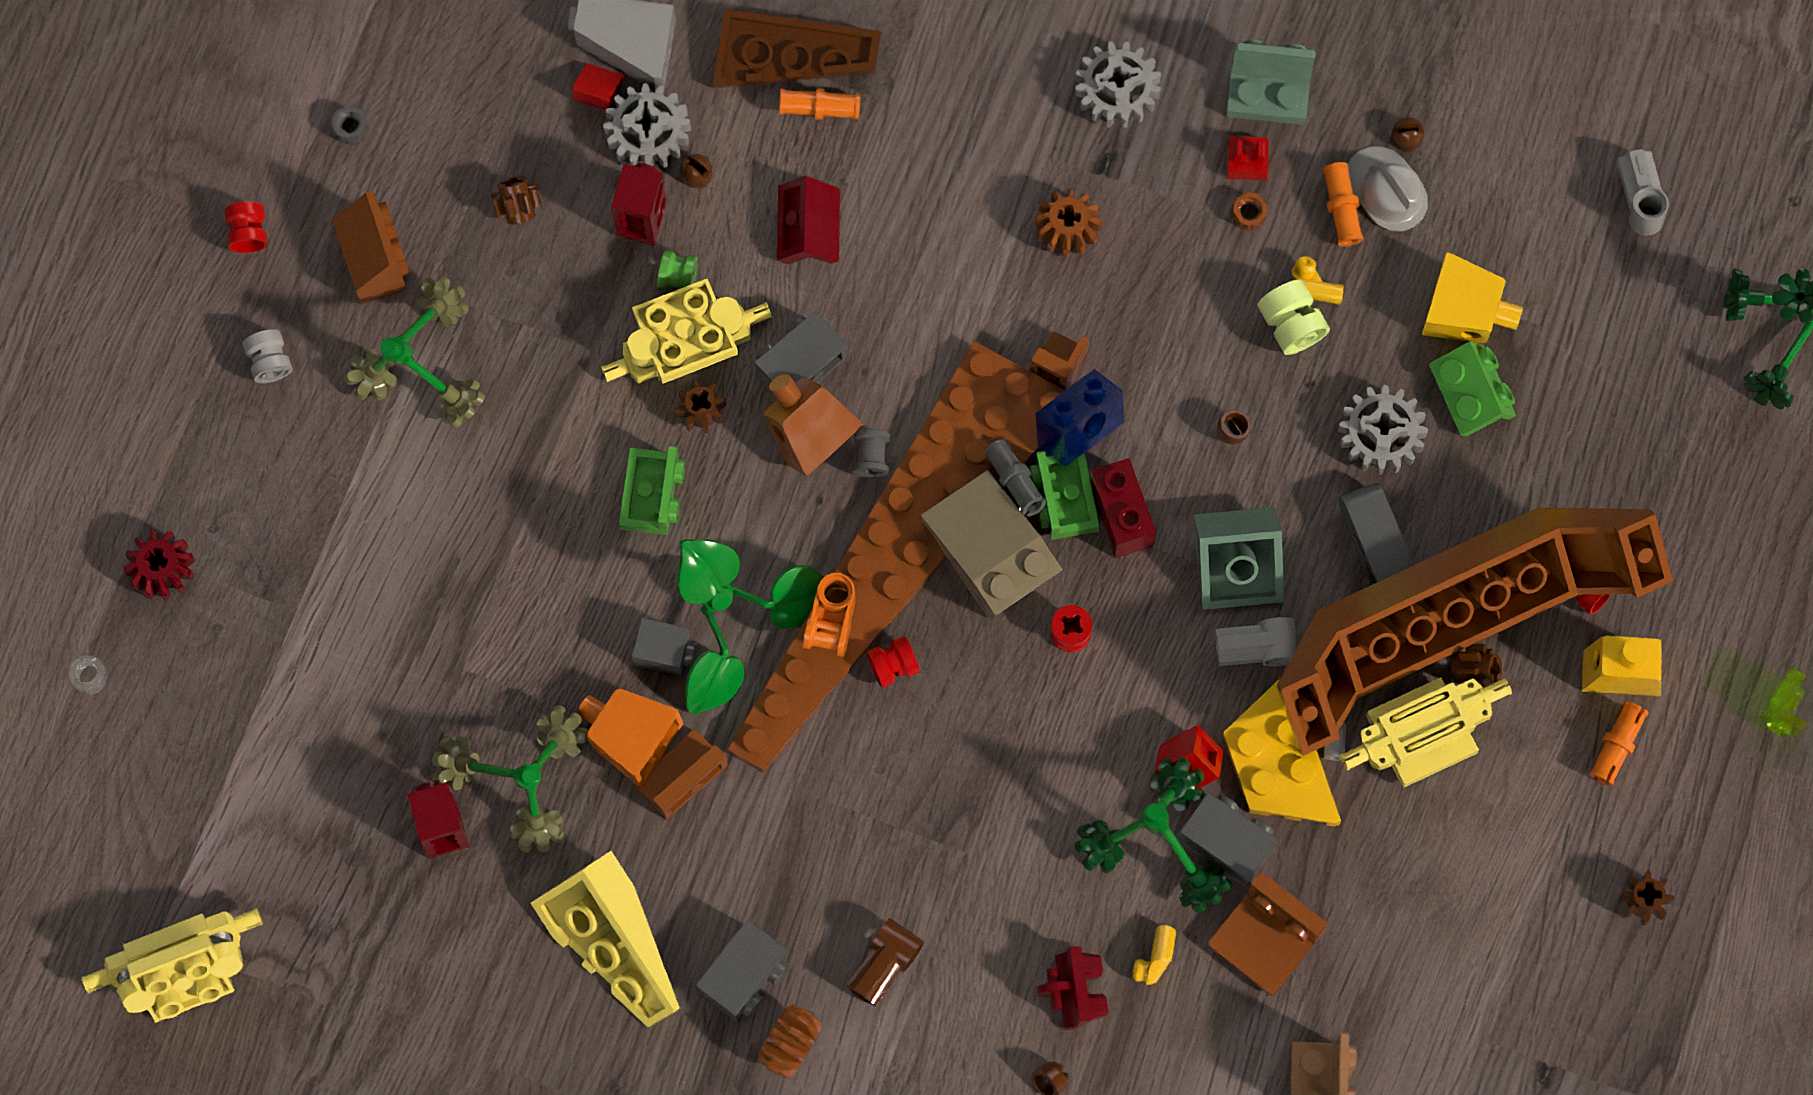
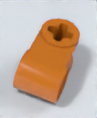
[803,573,856,657]

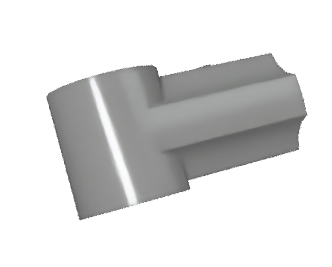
[1617,149,1669,236]
[1215,617,1298,667]

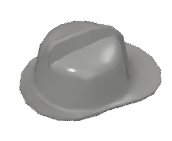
[1348,147,1428,232]

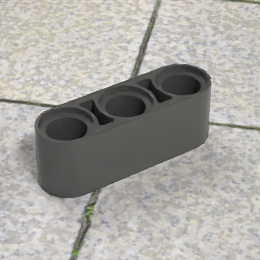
[1338,483,1414,585]

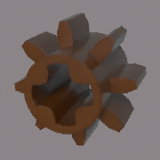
[491,176,542,225]
[676,381,726,434]
[1451,643,1502,688]
[1619,870,1674,926]

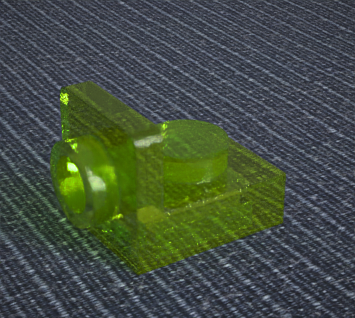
[1759,667,1807,738]

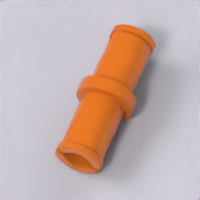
[779,88,860,120]
[1322,162,1364,246]
[1588,701,1649,787]

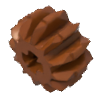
[1034,187,1103,258]
[758,1004,822,1079]

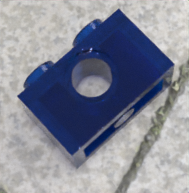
[1035,369,1125,466]

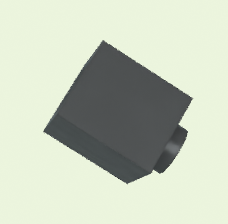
[632,618,697,678]

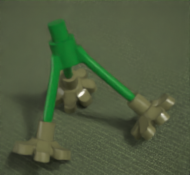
[344,276,485,428]
[432,706,588,852]

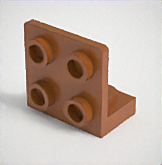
[1208,871,1328,996]

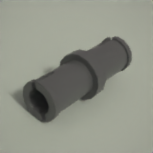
[985,439,1046,516]

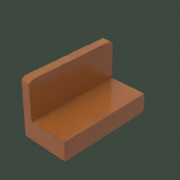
[635,730,728,820]

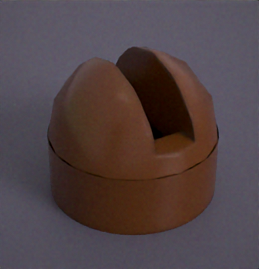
[1391,117,1424,152]
[680,154,713,189]
[1217,409,1252,445]
[1031,1061,1069,1095]

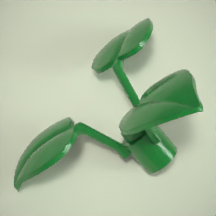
[677,539,825,714]

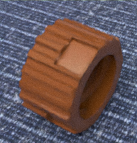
[1231,192,1268,230]

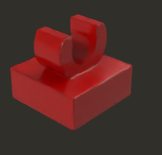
[1227,136,1269,181]

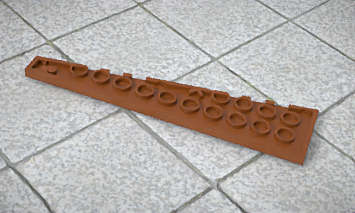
[727,341,1080,773]

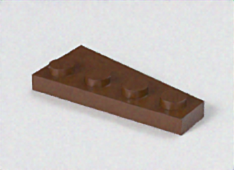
[712,8,881,88]

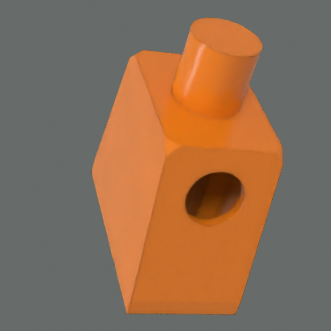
[577,689,684,788]

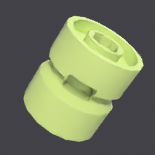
[1257,279,1330,355]

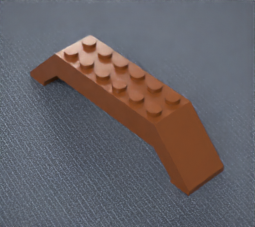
[1277,507,1673,756]

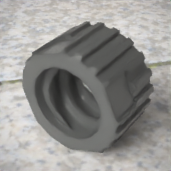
[331,106,369,146]

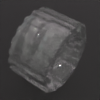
[68,655,108,695]

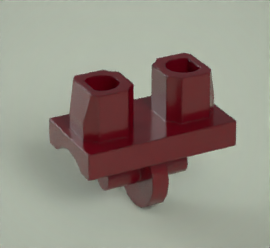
[1037,946,1109,1030]

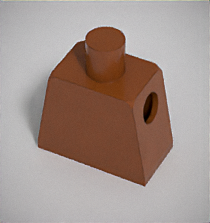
[764,373,863,476]

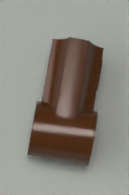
[846,918,925,1007]

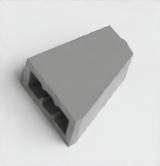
[568,0,676,91]

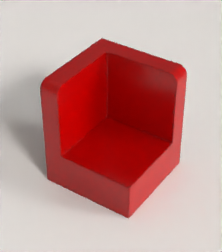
[1155,725,1223,788]

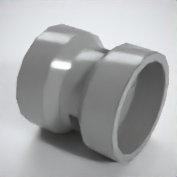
[242,329,293,383]

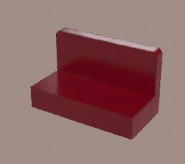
[777,176,840,264]

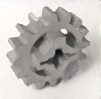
[1075,41,1161,128]
[604,83,691,167]
[1338,385,1428,475]

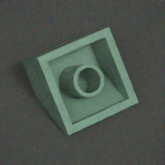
[1194,507,1284,610]

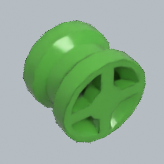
[657,250,698,290]

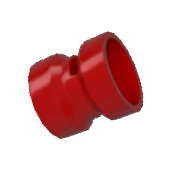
[224,201,268,253]
[866,635,920,689]

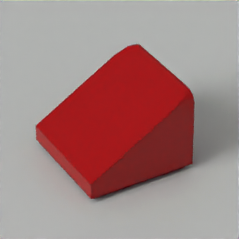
[572,63,624,110]

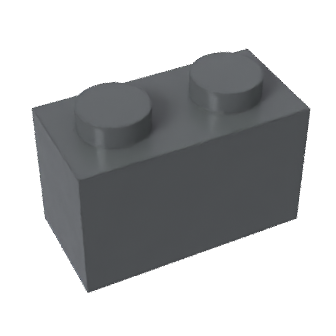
[755,311,848,388]
[1178,792,1278,888]
[696,919,790,1023]

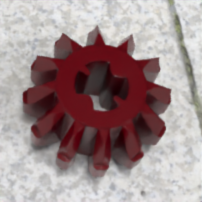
[124,530,195,600]

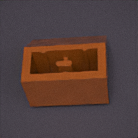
[332,190,410,304]

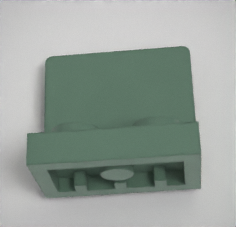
[1226,40,1316,125]

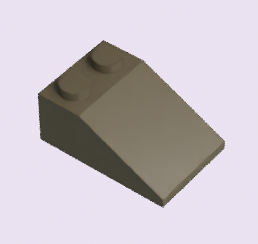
[920,470,1063,618]

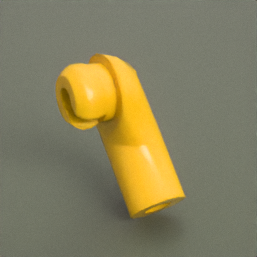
[1292,256,1344,305]
[1132,925,1176,985]

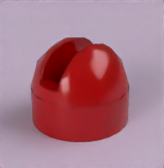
[1575,594,1611,615]

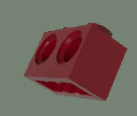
[611,163,667,245]
[1090,458,1156,559]
[407,780,469,859]

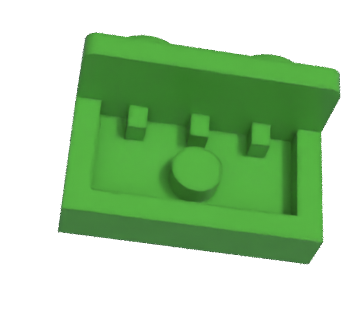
[1429,341,1516,437]
[619,446,685,535]
[1029,450,1099,540]

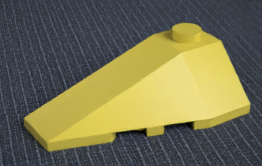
[531,851,679,1027]

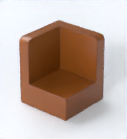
[1030,332,1090,390]

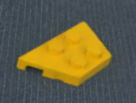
[1223,679,1341,827]

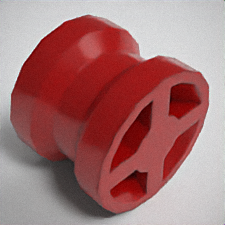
[1051,605,1092,653]

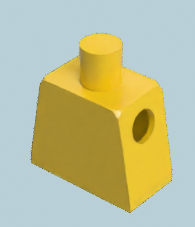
[1422,252,1523,343]
[1582,636,1662,696]

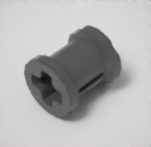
[853,429,890,478]

